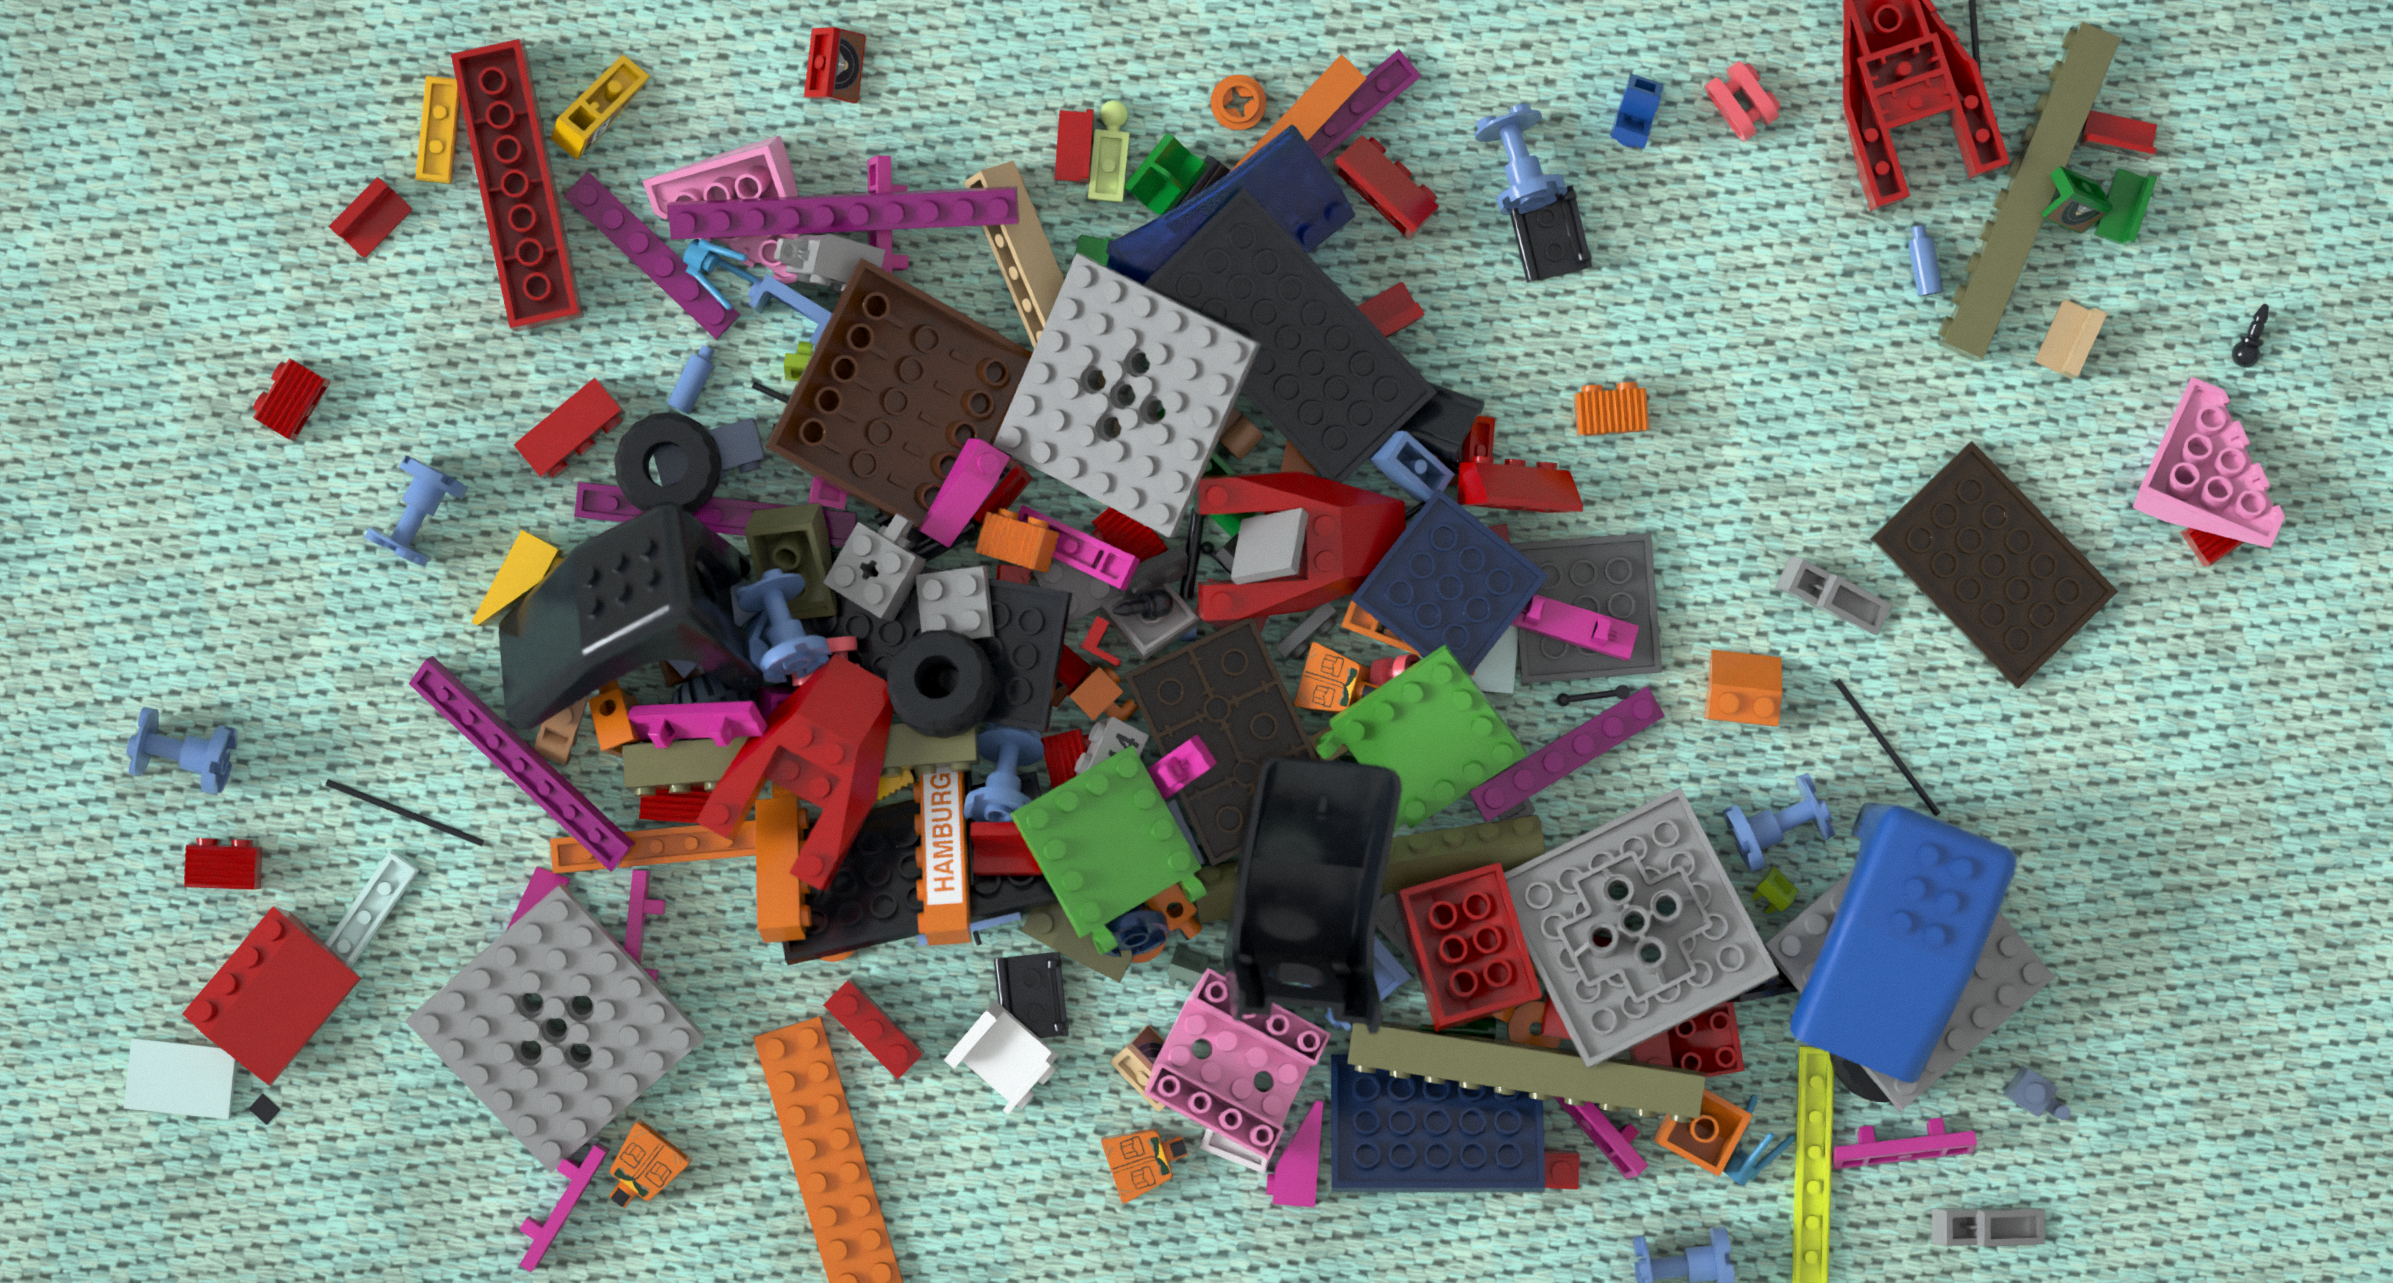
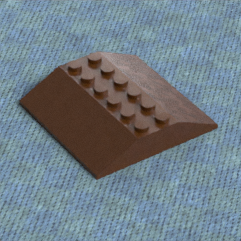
[765,258,1033,530]

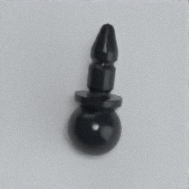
[2232,304,2269,368]
[1112,589,1174,618]

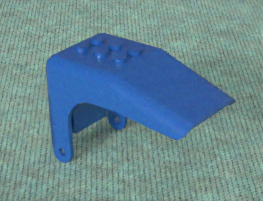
[1790,802,2017,1083]

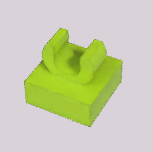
[784,341,813,382]
[1752,866,1799,914]

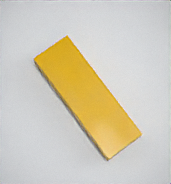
[415,76,460,184]

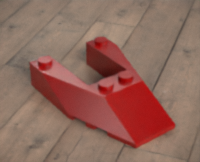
[1843,0,2010,212]
[1194,471,1406,621]
[696,654,894,892]

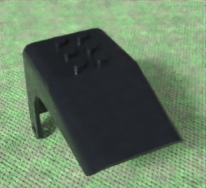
[499,501,764,730]
[1223,756,1402,1034]

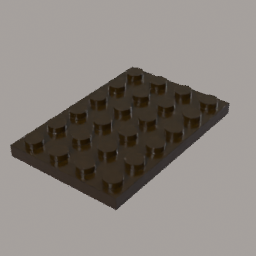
[1870,441,2118,689]

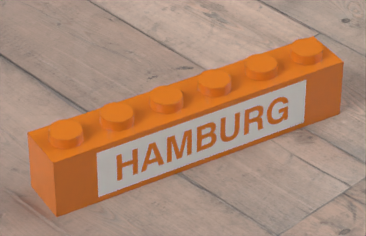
[913,767,971,946]

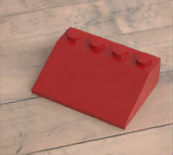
[1395,862,1542,1032]
[182,906,362,1086]

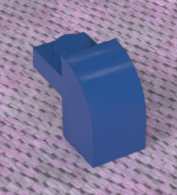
[1610,73,1664,149]

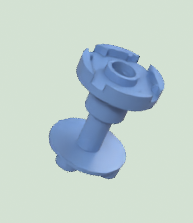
[1474,103,1567,215]
[365,455,469,567]
[735,569,831,683]
[126,707,237,796]
[963,722,1044,822]
[1723,773,1835,873]
[1633,1226,1735,1283]

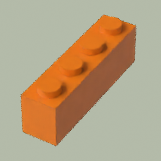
[755,796,811,943]

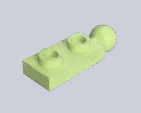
[1088,100,1130,203]

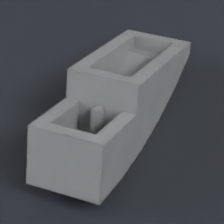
[1776,556,1892,636]
[1932,1208,2045,1247]

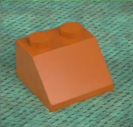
[1704,650,1782,727]
[1652,1088,1752,1177]

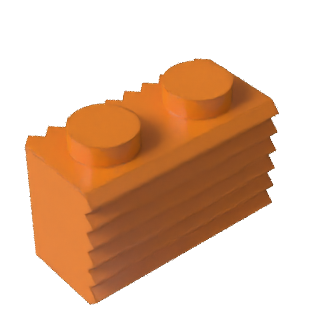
[1574,382,1649,437]
[975,508,1059,573]

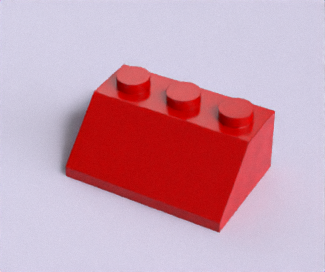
[1332,135,1439,240]
[1457,456,1583,513]

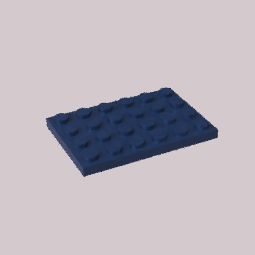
[1331,1054,1545,1193]

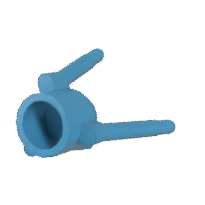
[683,238,758,310]
[1723,1095,1796,1186]

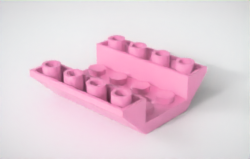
[1144,968,1331,1160]

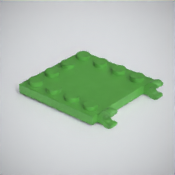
[1316,644,1527,832]
[1010,745,1207,955]

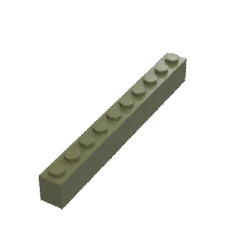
[1938,21,2121,362]
[622,723,980,797]
[1193,815,1545,923]
[1347,1021,1706,1123]

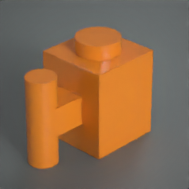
[1068,664,1139,722]

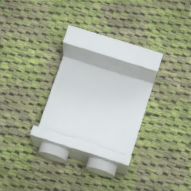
[944,1001,1058,1115]

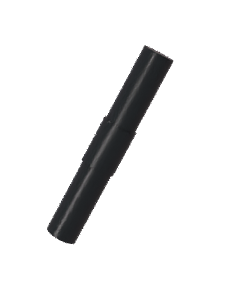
[1180,508,1205,600]

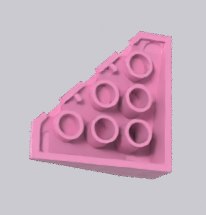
[643,135,807,285]
[2133,377,2285,548]

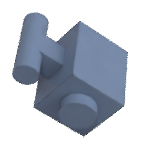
[2003,1066,2071,1120]

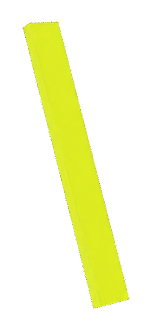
[1792,1046,1834,1283]

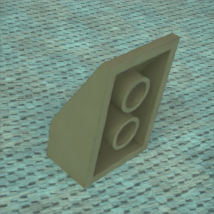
[744,503,838,620]
[1021,903,1135,983]

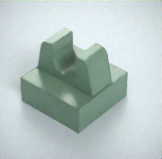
[1167,946,1210,992]

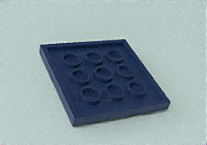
[1350,488,1549,675]

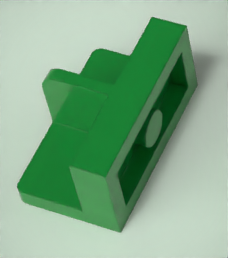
[1123,133,1207,219]

